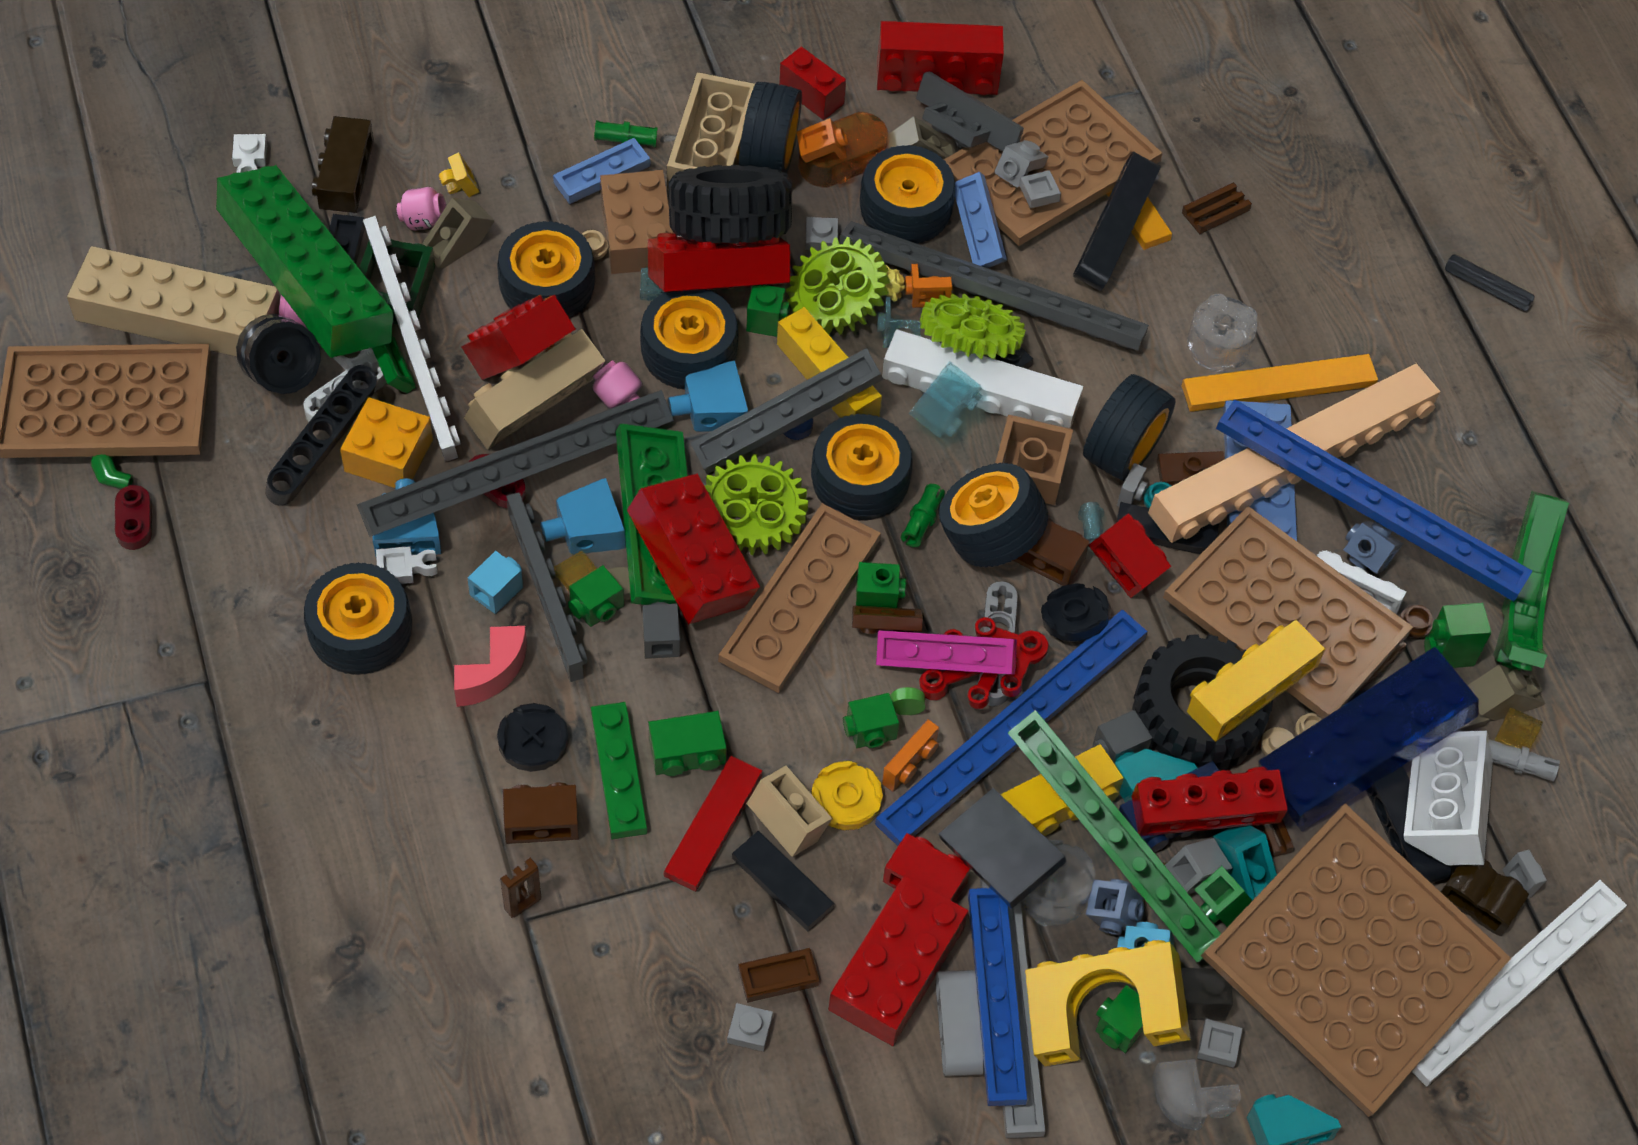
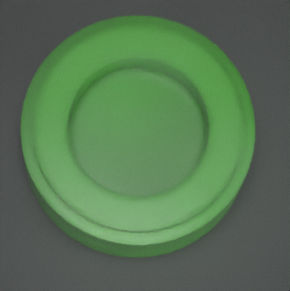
[890,687,925,715]

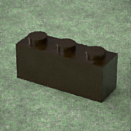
[312,116,374,213]

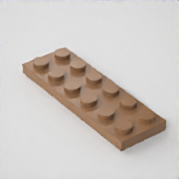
[718,503,881,693]

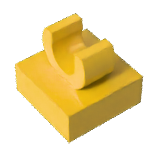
[439,152,480,197]

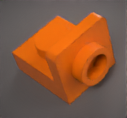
[796,118,848,163]
[905,264,952,308]

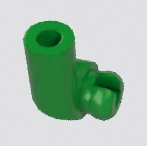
[91,454,134,489]

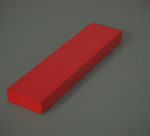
[664,756,763,892]

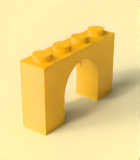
[1025,940,1191,1067]

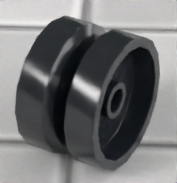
[236,314,321,394]

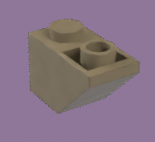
[1466,664,1545,721]

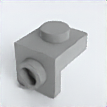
[995,140,1049,187]

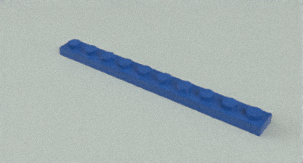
[1216,399,1532,602]
[875,609,1148,846]

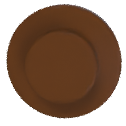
[1400,605,1434,638]

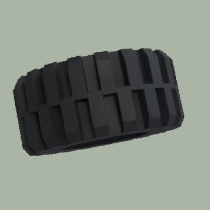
[669,165,792,244]
[1132,634,1273,771]

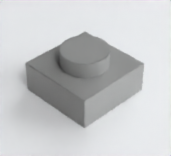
[1019,170,1061,208]
[805,217,838,250]
[1117,463,1148,507]
[1502,849,1547,898]
[727,1003,773,1052]
[1197,1019,1243,1068]

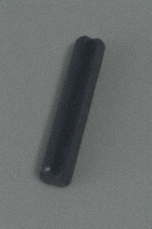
[1445,254,1535,311]

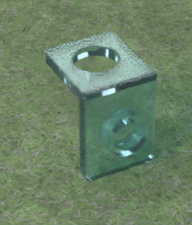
[877,297,920,348]

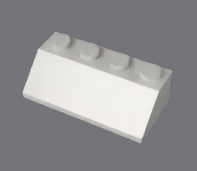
[1404,731,1493,865]

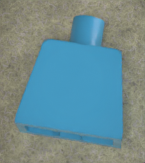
[668,361,748,432]
[372,478,441,556]
[541,478,625,555]

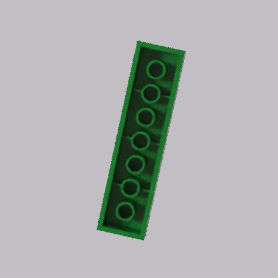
[216,165,393,358]

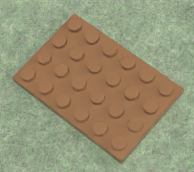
[944,80,1162,246]
[0,344,211,458]
[1163,506,1413,723]

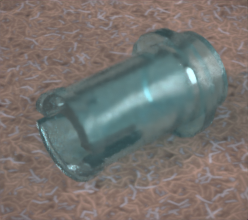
[1078,502,1105,544]

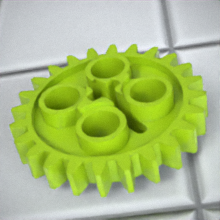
[786,237,890,335]
[920,293,1026,359]
[704,454,808,555]

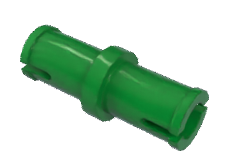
[594,120,658,147]
[900,483,946,547]

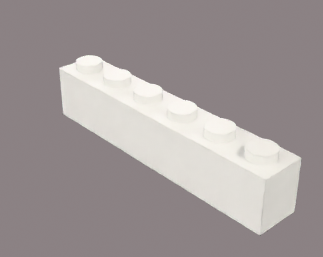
[882,329,1083,429]

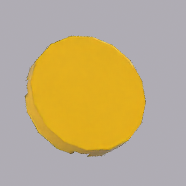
[811,761,883,830]

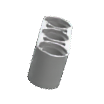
[936,970,983,1076]

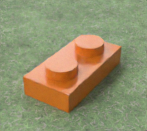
[882,719,939,792]

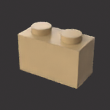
[746,766,832,857]

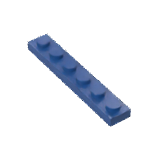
[968,888,1027,1106]

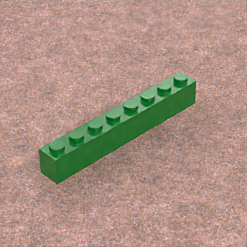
[1008,710,1221,962]

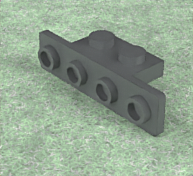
[916,71,1024,151]

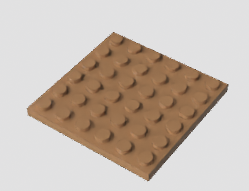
[1201,803,1511,1117]

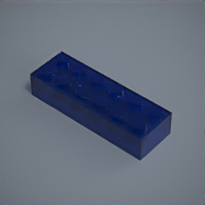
[1258,647,1479,831]

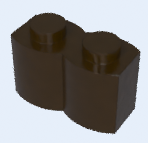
[1441,858,1529,936]

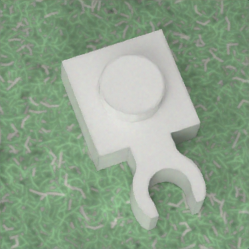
[232,134,267,173]
[376,546,437,584]

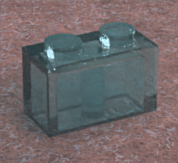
[908,361,983,439]

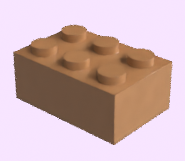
[600,170,673,274]

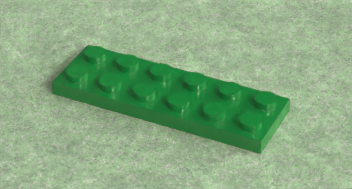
[616,423,688,609]

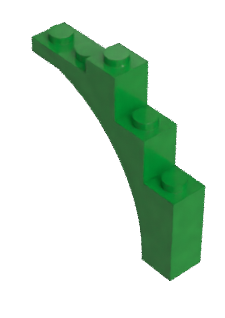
[1493,491,1569,671]

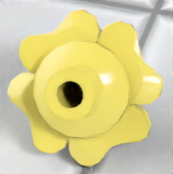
[885,265,905,302]

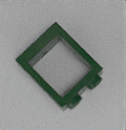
[359,239,435,324]

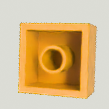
[340,397,433,488]

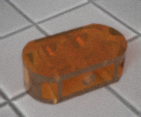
[798,112,888,188]

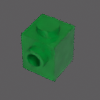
[746,285,790,337]
[856,562,906,608]
[568,565,624,627]
[843,693,899,749]
[1194,866,1252,927]
[1095,985,1143,1054]

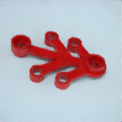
[919,617,1048,709]

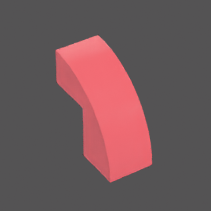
[454,626,527,707]

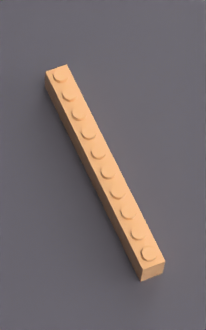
[1148,363,1441,543]

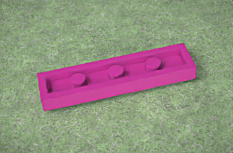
[876,630,1017,674]

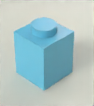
[468,551,523,614]

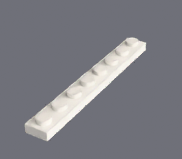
[363,216,461,462]
[1411,880,1627,1087]

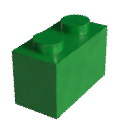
[1424,602,1492,670]
[648,711,726,776]

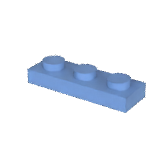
[553,138,650,204]
[955,172,1007,268]

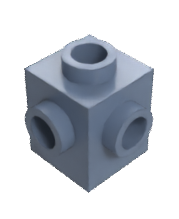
[1343,520,1404,574]
[1086,879,1144,935]

